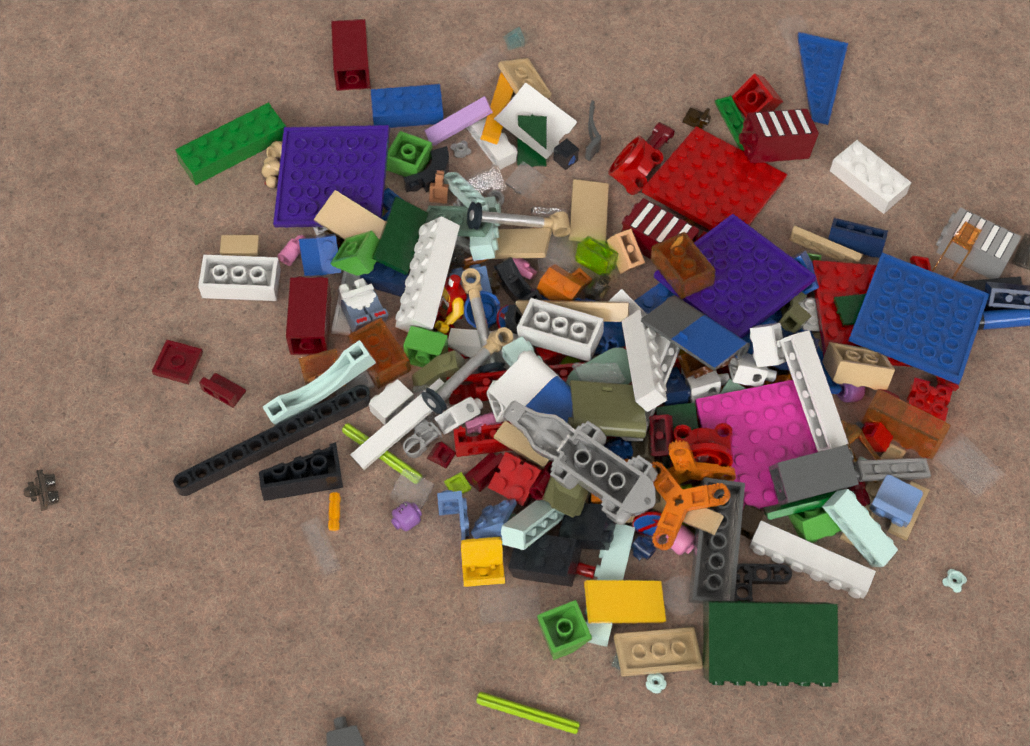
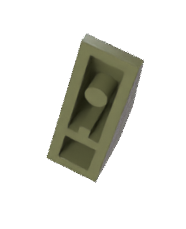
[412,350,465,393]

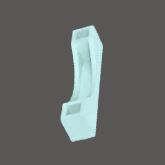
[263,340,376,425]

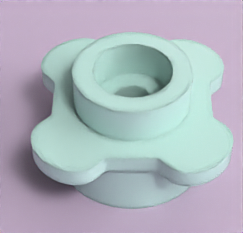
[942,569,967,593]

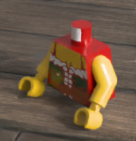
[434,274,467,334]

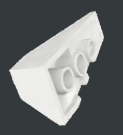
[448,328,518,370]

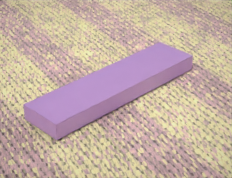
[425,96,493,146]

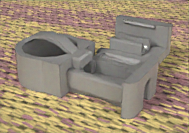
[403,418,442,458]

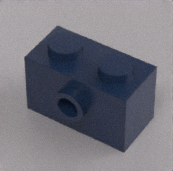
[663,367,691,406]

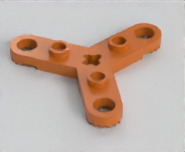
[658,440,736,484]
[651,461,730,550]

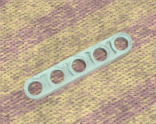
[444,172,489,212]

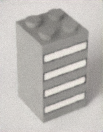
[936,207,1022,279]

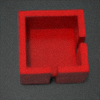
[488,452,544,506]

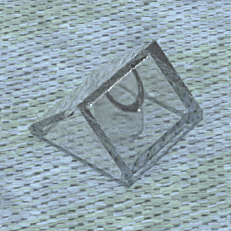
[462,164,507,198]

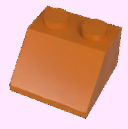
[537,264,586,301]

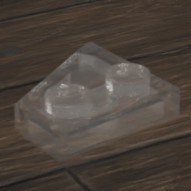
[572,363,625,384]

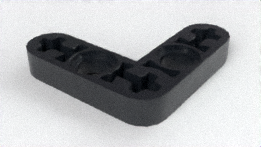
[734,563,792,601]

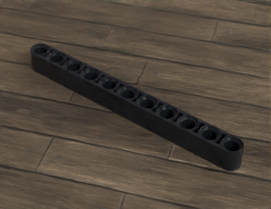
[173,384,371,496]

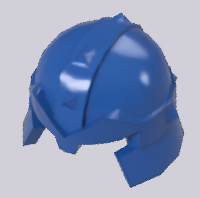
[464,291,501,328]

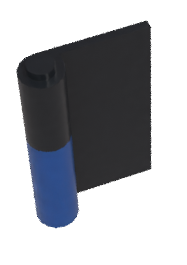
[957,276,1030,330]

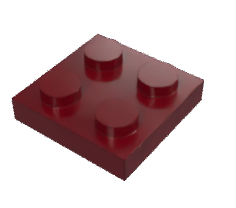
[152,339,203,385]

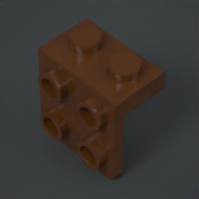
[677,353,735,379]

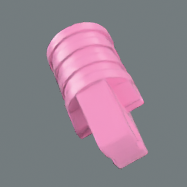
[277,235,305,266]
[512,258,537,280]
[465,412,501,434]

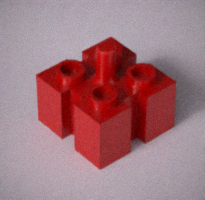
[902,377,953,431]

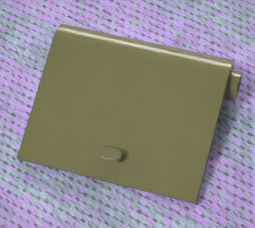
[567,380,646,439]

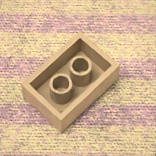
[822,342,895,390]

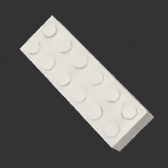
[395,216,460,332]

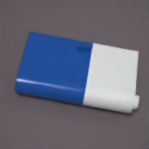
[488,350,572,422]

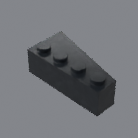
[259,442,343,501]

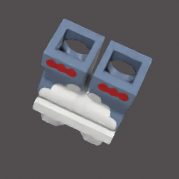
[338,278,389,334]

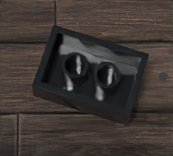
[508,535,582,587]

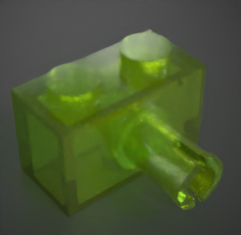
[575,235,618,278]

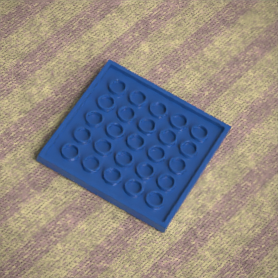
[848,253,989,385]

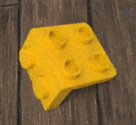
[461,537,505,587]

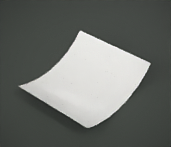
[494,83,577,159]

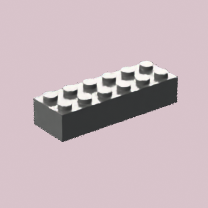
[688,477,745,605]

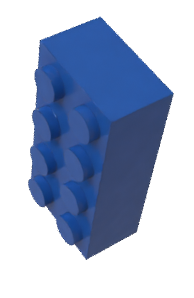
[371,84,443,128]

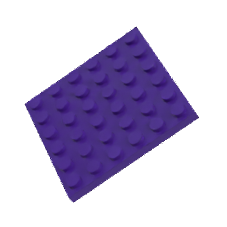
[273,125,390,228]
[654,214,816,338]

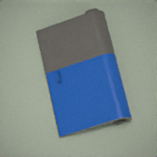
[641,295,750,371]

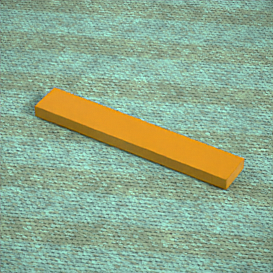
[480,72,513,145]

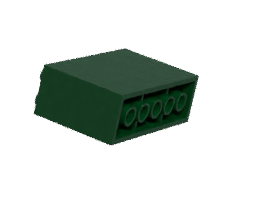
[703,601,839,687]

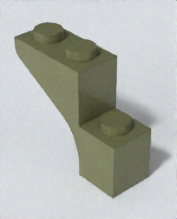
[778,292,812,333]

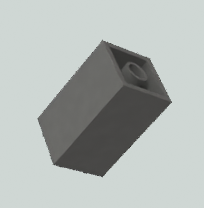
[769,445,859,505]

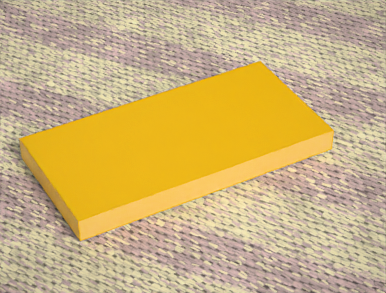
[584,580,666,623]

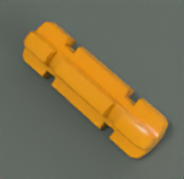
[328,492,341,531]

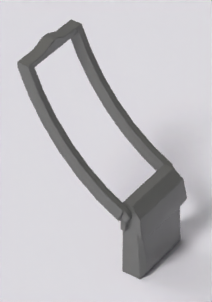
[585,100,601,161]

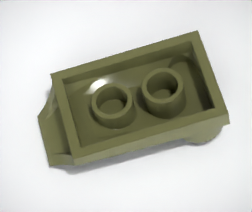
[542,476,589,517]

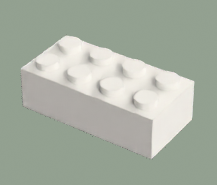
[830,140,911,214]
[198,255,281,301]
[517,298,604,361]

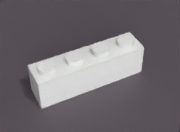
[466,116,517,170]

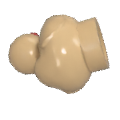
[266,141,282,162]
[262,157,280,188]

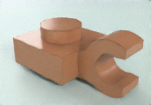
[429,170,449,204]

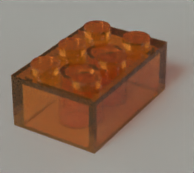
[651,232,715,299]
[348,318,411,389]

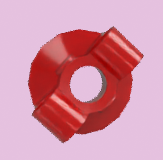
[608,136,663,195]
[674,423,733,467]

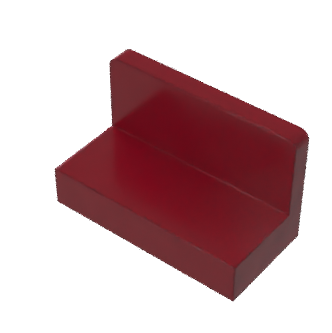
[199,373,246,408]
[464,453,504,492]

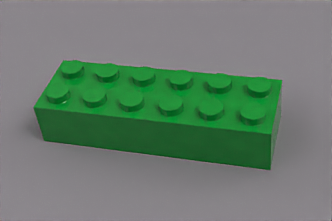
[175,102,286,186]

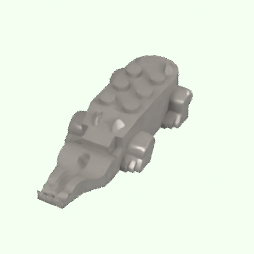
[503,400,658,525]

